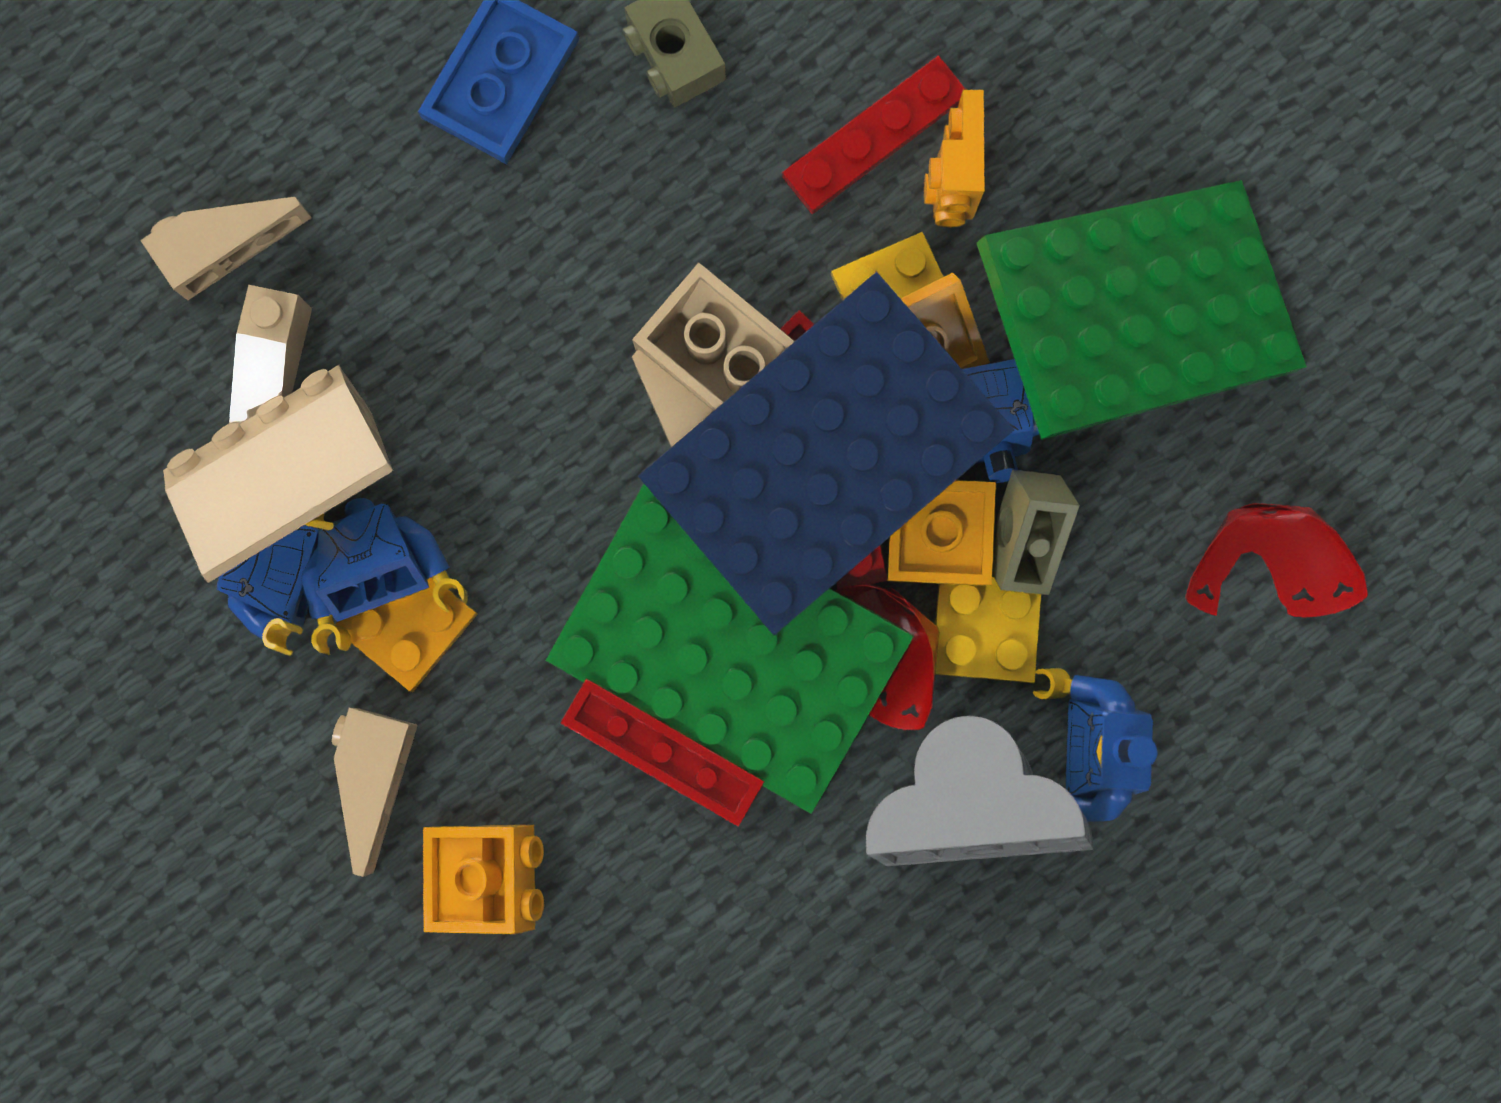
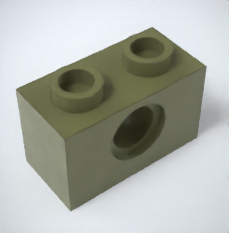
[622,0,726,108]
[992,469,1080,595]

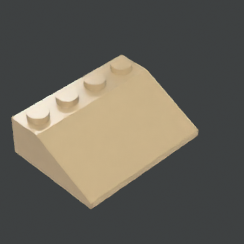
[163,365,393,583]

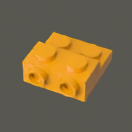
[924,90,985,227]
[423,825,544,934]

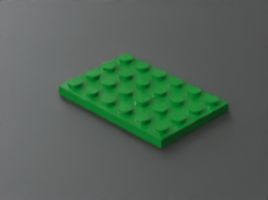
[976,180,1307,440]
[545,484,914,814]

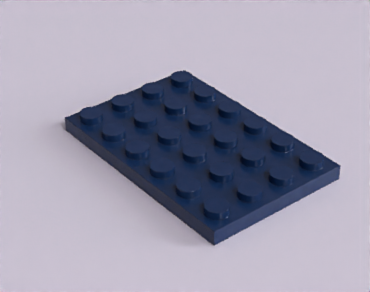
[638,271,1014,635]

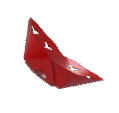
[1185,503,1368,618]
[837,585,940,730]

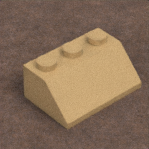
[632,263,795,410]

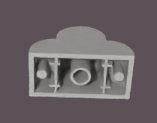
[866,716,1094,866]

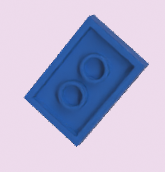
[418,0,580,164]

